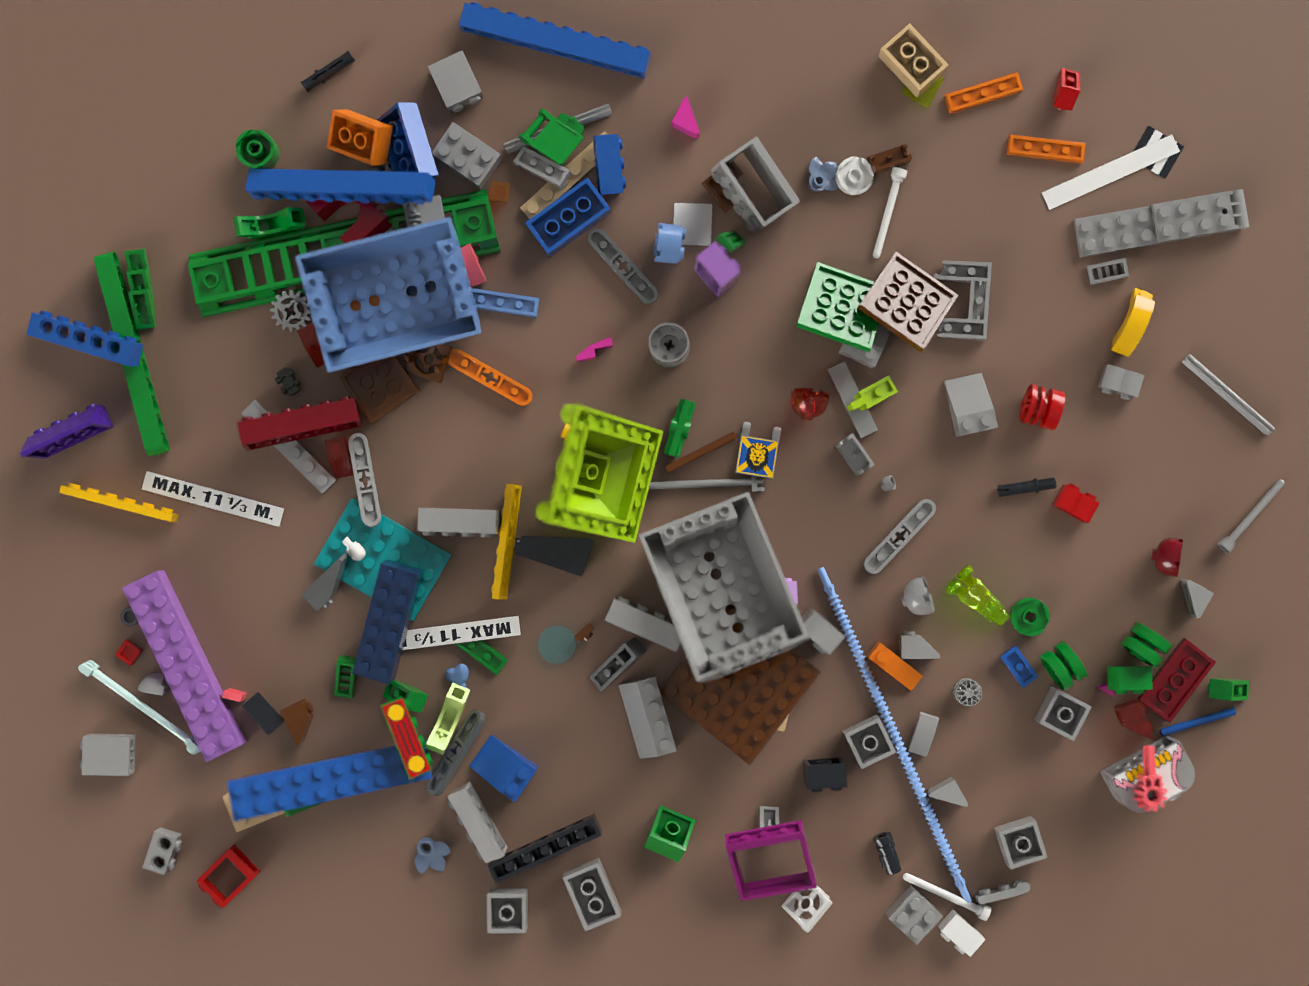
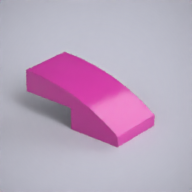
[576,338,613,363]

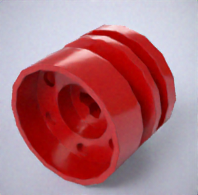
[1019,384,1065,431]

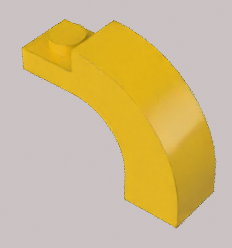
[1111,288,1155,357]

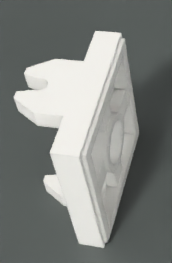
[781,886,833,933]

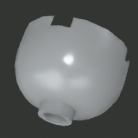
[901,576,935,616]

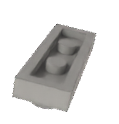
[513,146,572,189]

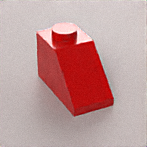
[1053,68,1080,111]

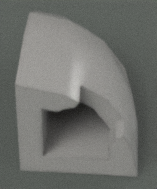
[137,673,169,696]

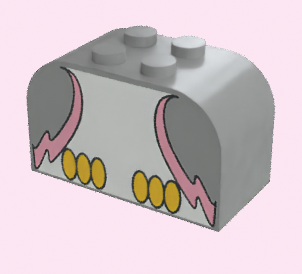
[1100,735,1195,813]

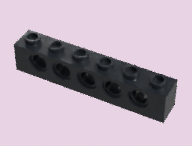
[487,813,602,884]

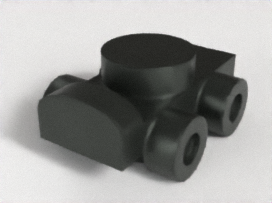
[274,367,301,396]

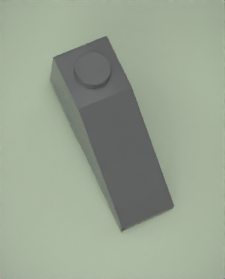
[301,553,349,611]
[589,637,647,692]

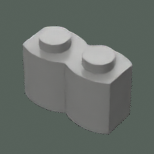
[1097,364,1145,401]

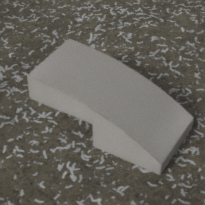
[908,712,939,757]

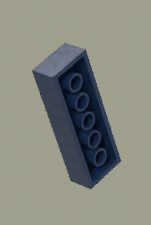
[352,560,423,684]

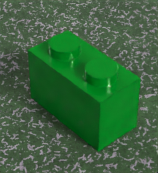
[1107,666,1153,694]

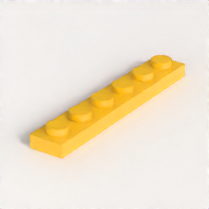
[59,483,179,522]
[491,484,522,600]

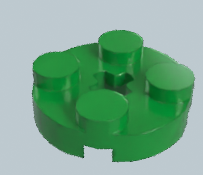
[1010,597,1050,636]

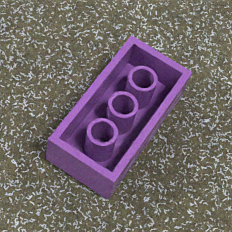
[694,242,740,299]

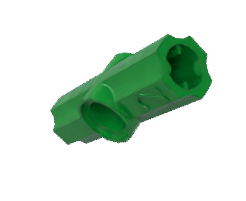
[664,398,696,458]

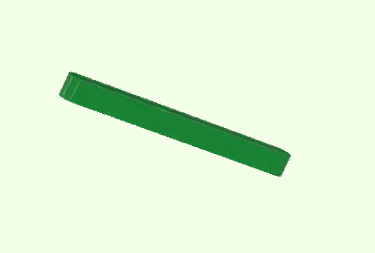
[94,251,170,457]

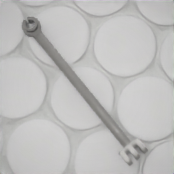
[649,476,765,492]

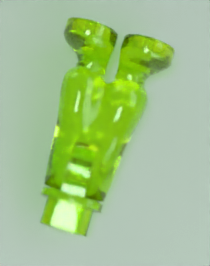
[945,565,1010,627]

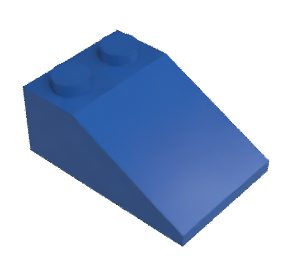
[470,734,539,802]

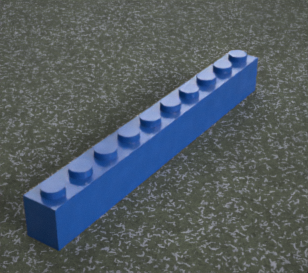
[459,2,650,79]
[245,169,435,205]

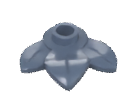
[808,157,838,192]
[415,837,451,874]

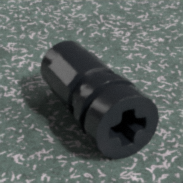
[873,832,902,875]

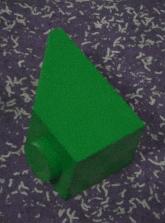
[1207,678,1249,701]
[383,680,428,713]

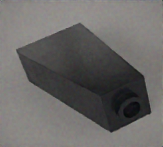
[514,536,594,576]

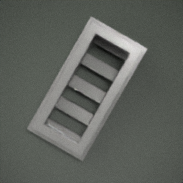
[1087,258,1129,285]

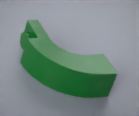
[233,207,307,239]

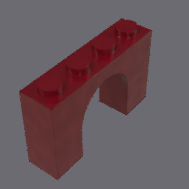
[306,200,392,244]

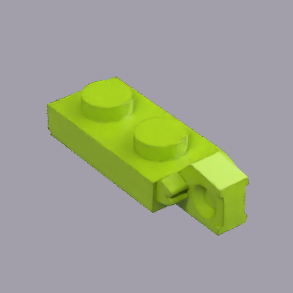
[846,375,898,412]

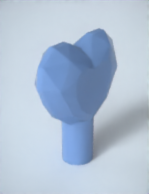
[445,664,469,689]

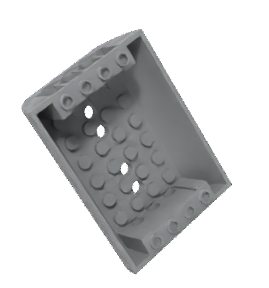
[639,492,809,682]

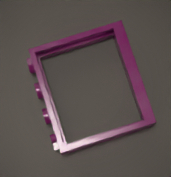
[725,820,817,901]

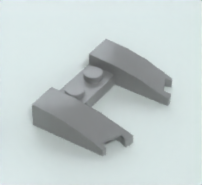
[934,260,992,341]

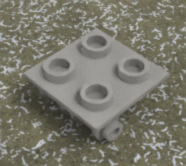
[403,195,445,228]

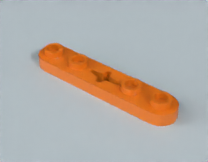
[448,349,533,406]

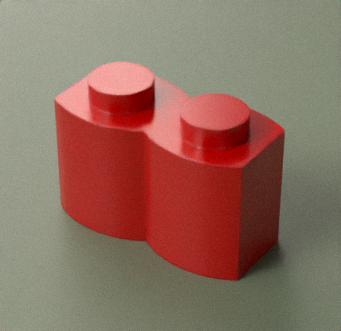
[1052,483,1100,523]

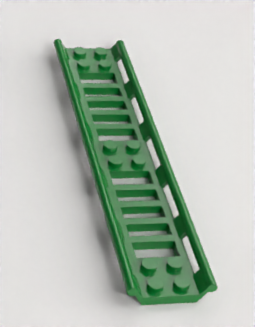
[188,189,501,318]

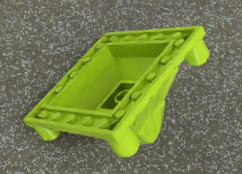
[536,404,663,543]

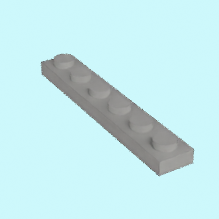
[241,400,337,494]

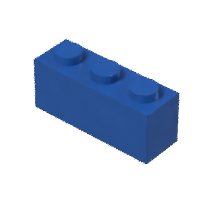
[593,134,626,195]

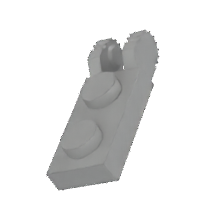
[974,880,1031,904]

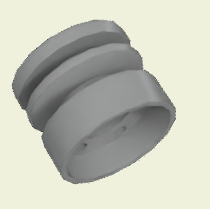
[648,322,690,368]

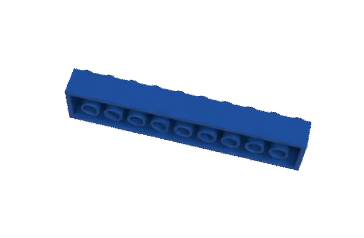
[227,739,432,822]

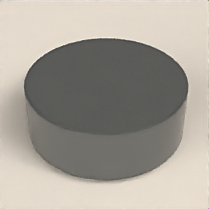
[120,607,139,626]

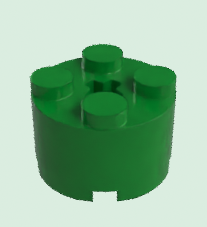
[235,129,280,169]

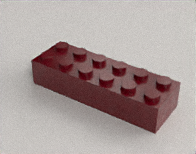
[237,396,362,451]

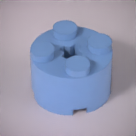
[654,223,686,264]

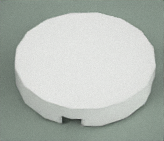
[835,156,874,195]

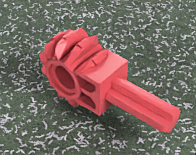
[1133,745,1168,812]

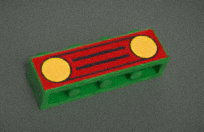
[380,696,433,779]

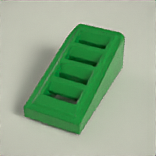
[334,655,357,699]

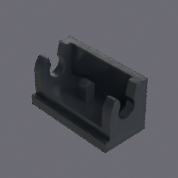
[242,692,284,735]

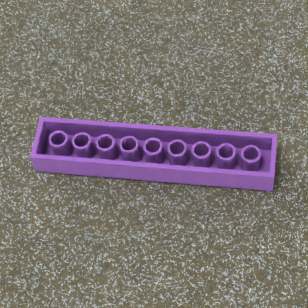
[122,570,247,762]

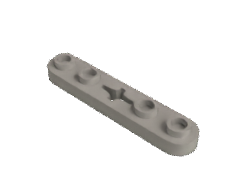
[348,433,382,527]
[863,499,936,574]

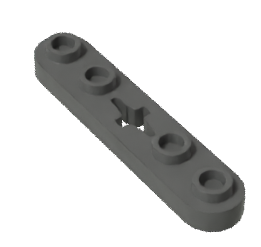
[587,228,658,305]
[427,709,485,796]

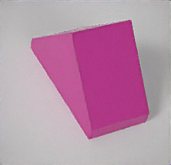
[672,97,700,139]

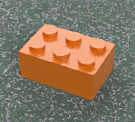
[327,109,393,166]

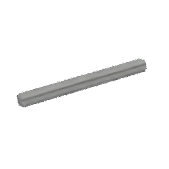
[503,104,612,154]
[1182,354,1275,435]

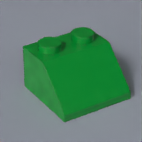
[644,805,695,862]

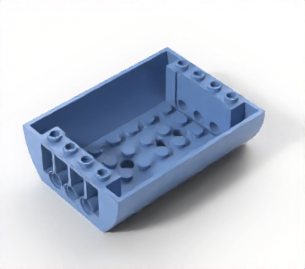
[295,217,481,372]

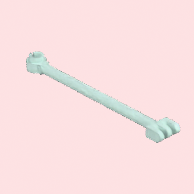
[78,660,200,755]

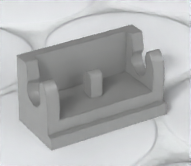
[834,433,875,476]

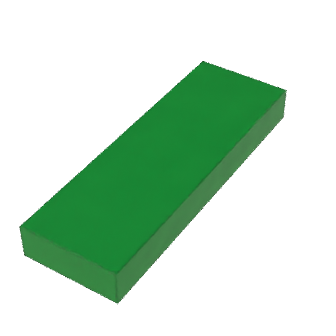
[455,640,509,675]

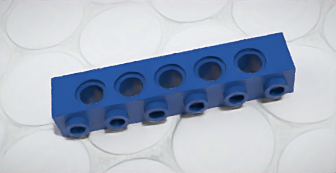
[26,310,143,367]

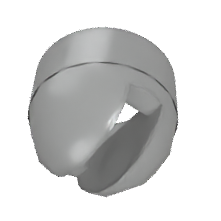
[880,475,896,491]

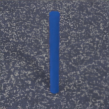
[1159,707,1236,736]

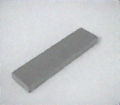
[827,361,878,439]

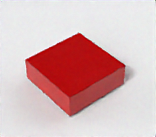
[115,639,143,666]

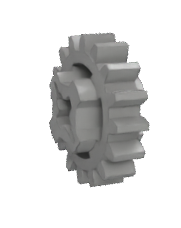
[270,290,312,332]

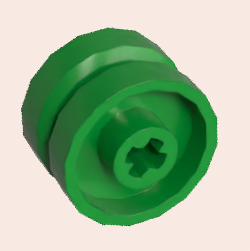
[1120,622,1172,669]
[1039,641,1088,691]

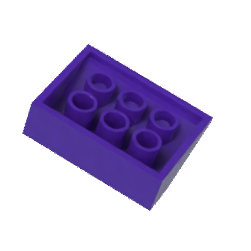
[20,404,114,459]

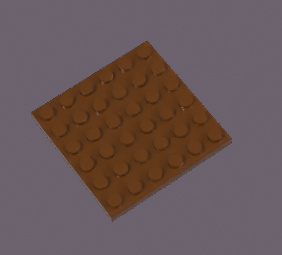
[660,605,821,765]

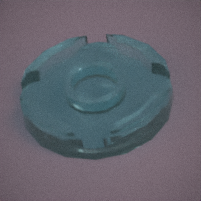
[538,625,576,664]

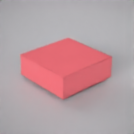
[222,688,247,702]

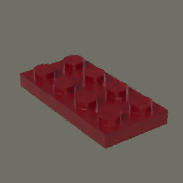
[1137,638,1216,723]

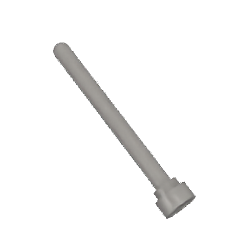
[1217,480,1285,554]

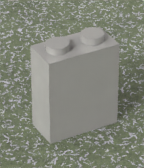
[428,51,484,113]
[79,734,136,776]

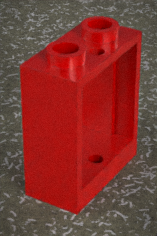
[196,844,261,908]

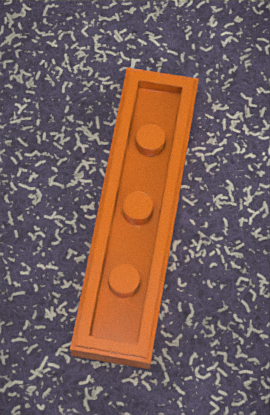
[944,72,1023,114]
[1006,134,1086,164]

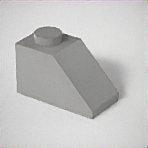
[898,631,940,659]

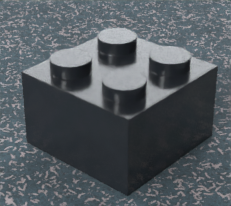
[803,757,847,792]

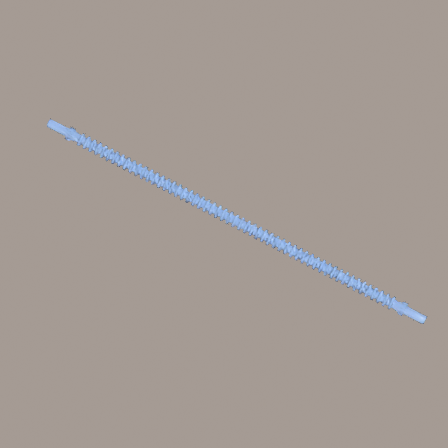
[817,567,972,903]

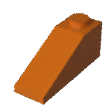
[866,641,923,691]

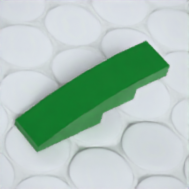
[124,248,156,330]

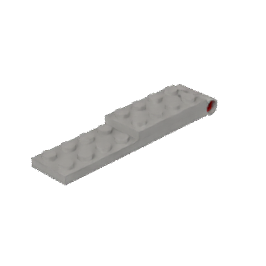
[1073,189,1250,258]

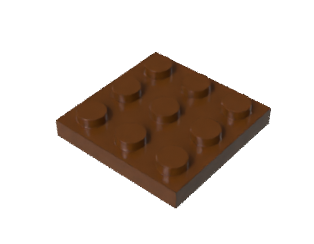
[339,355,419,424]

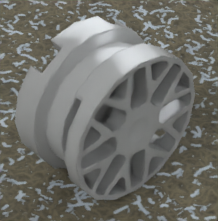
[953,678,982,706]

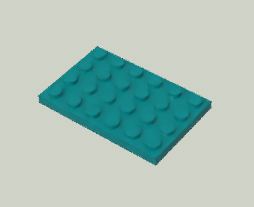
[314,498,452,621]

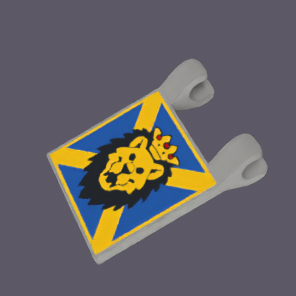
[735,422,781,479]

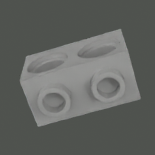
[142,827,183,875]

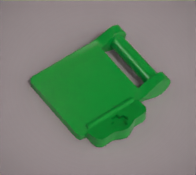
[518,108,585,166]

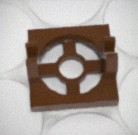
[404,343,453,383]

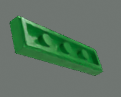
[715,230,747,252]

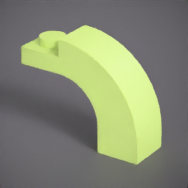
[425,683,470,755]

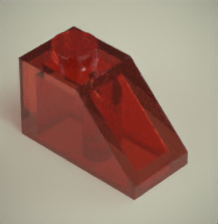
[297,323,325,368]
[324,437,354,479]

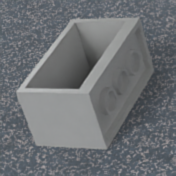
[711,136,800,234]

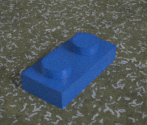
[999,645,1039,688]

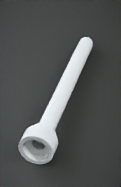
[873,167,908,259]
[903,873,991,921]

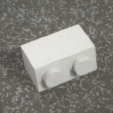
[938,909,986,957]

